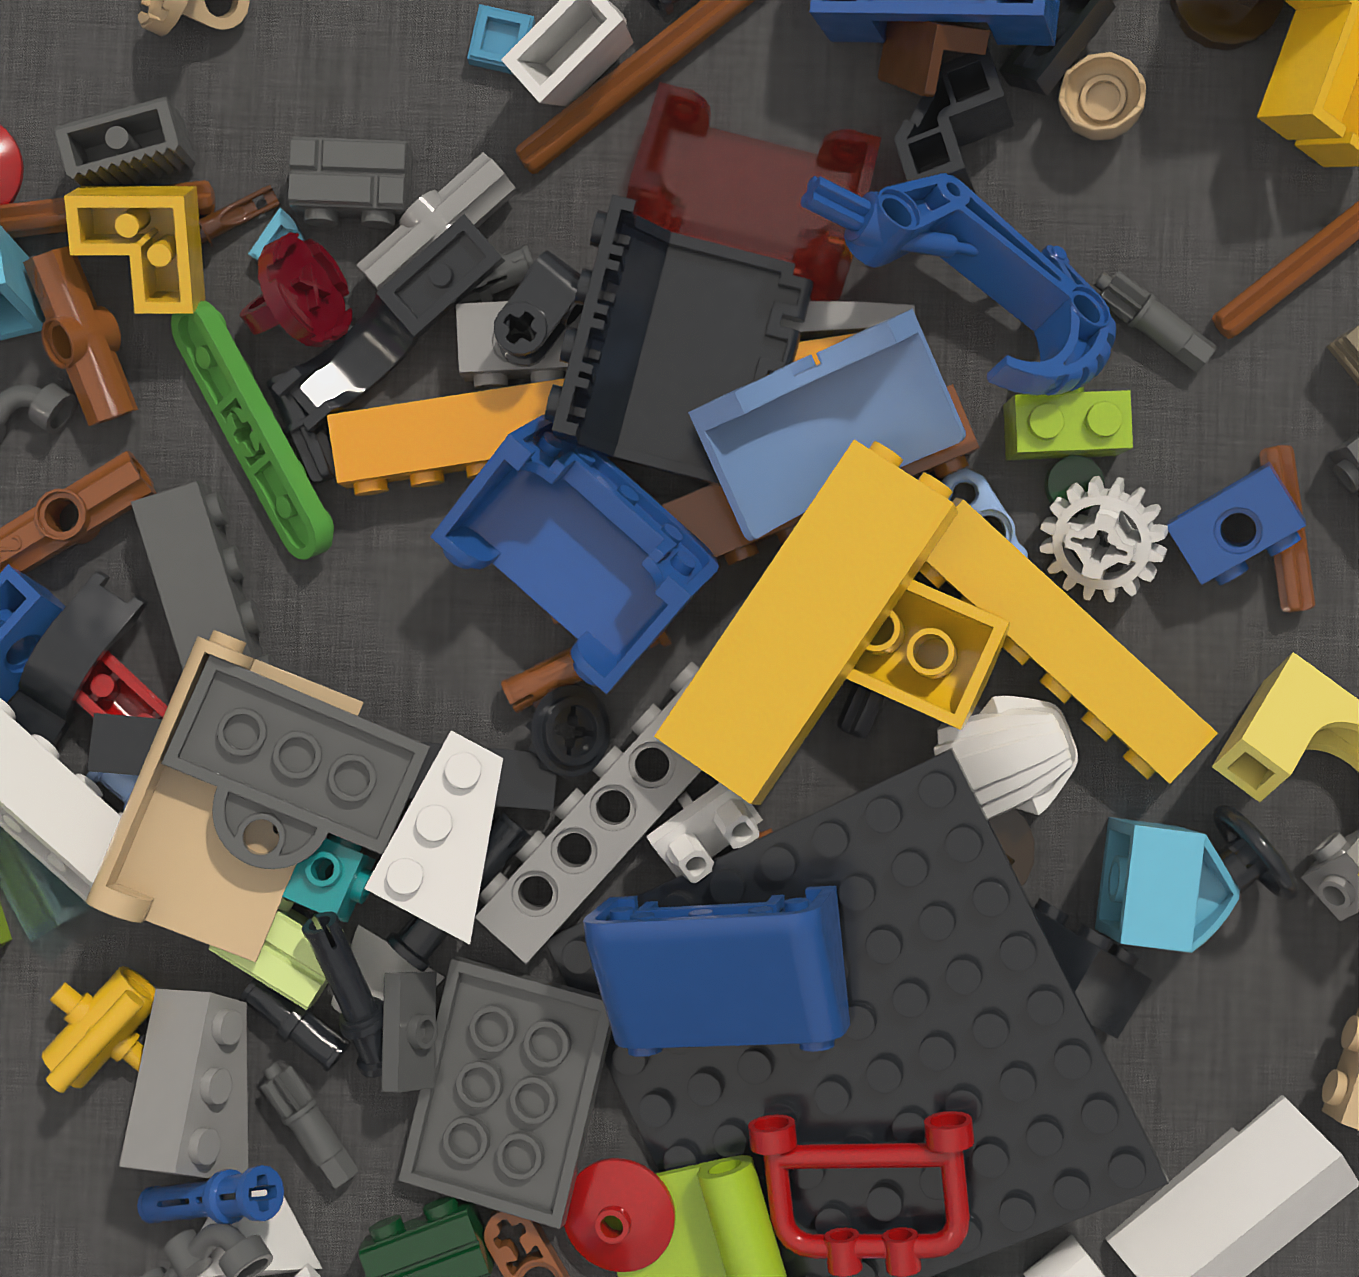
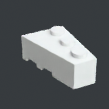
[364,730,503,944]

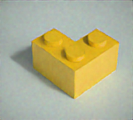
[64,186,205,314]

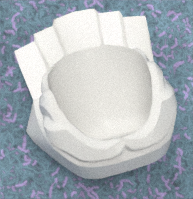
[934,696,1078,820]

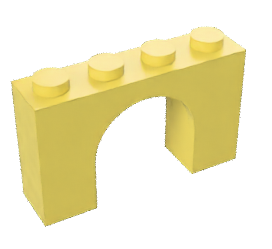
[1212,652,1359,876]

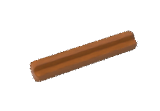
[1259,445,1315,613]

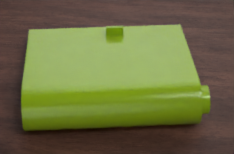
[605,1155,787,1277]

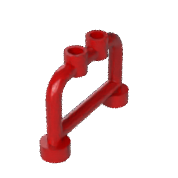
[748,1111,975,1277]

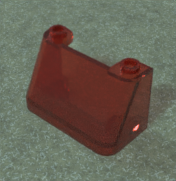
[627,82,881,301]

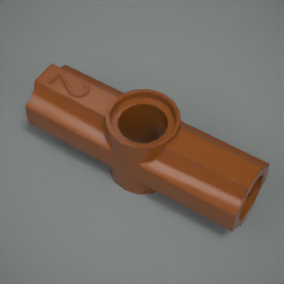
[23,246,139,426]
[0,451,157,574]

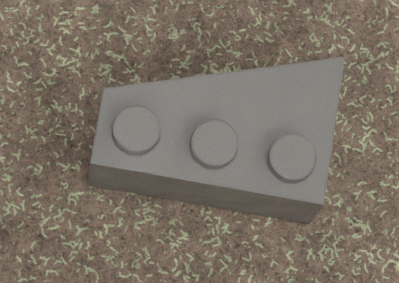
[119,989,248,1180]

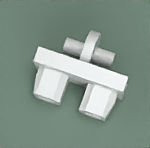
[646,783,763,883]

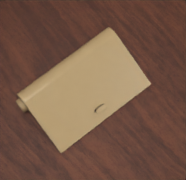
[85,630,364,962]

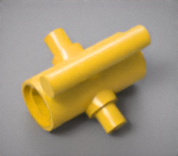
[42,966,156,1093]

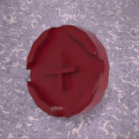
[239,232,352,347]

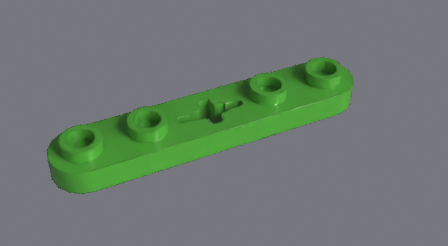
[171,300,334,560]

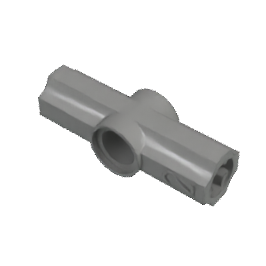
[357,152,517,291]

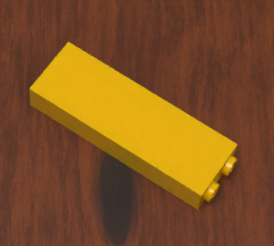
[654,439,958,805]

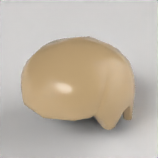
[1058,52,1146,140]

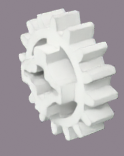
[1040,476,1168,602]

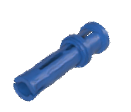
[137,1165,284,1224]

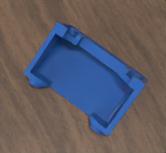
[430,415,719,694]
[583,886,850,1057]

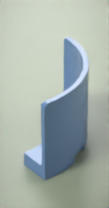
[688,308,966,541]

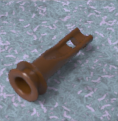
[199,184,281,247]

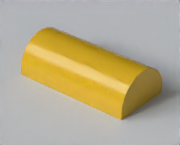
[846,580,1010,730]

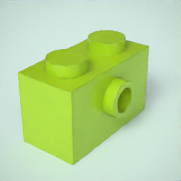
[1003,386,1133,460]

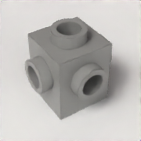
[1301,829,1359,921]

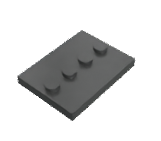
[398,956,611,1229]

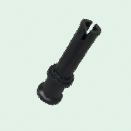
[385,813,531,972]
[301,911,384,1078]

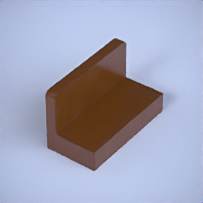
[878,21,990,97]

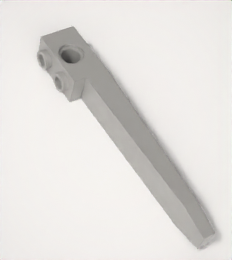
[456,301,915,390]

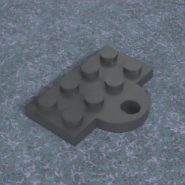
[161,654,430,869]

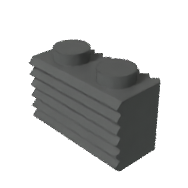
[54,96,196,186]

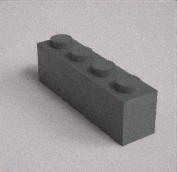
[131,481,276,669]

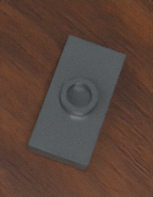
[381,971,437,1093]

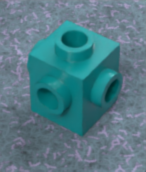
[282,834,376,923]

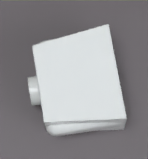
[501,0,634,107]

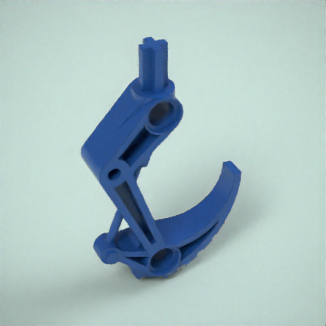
[800,173,1116,396]

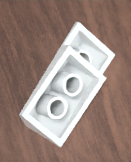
[1105,1095,1359,1277]

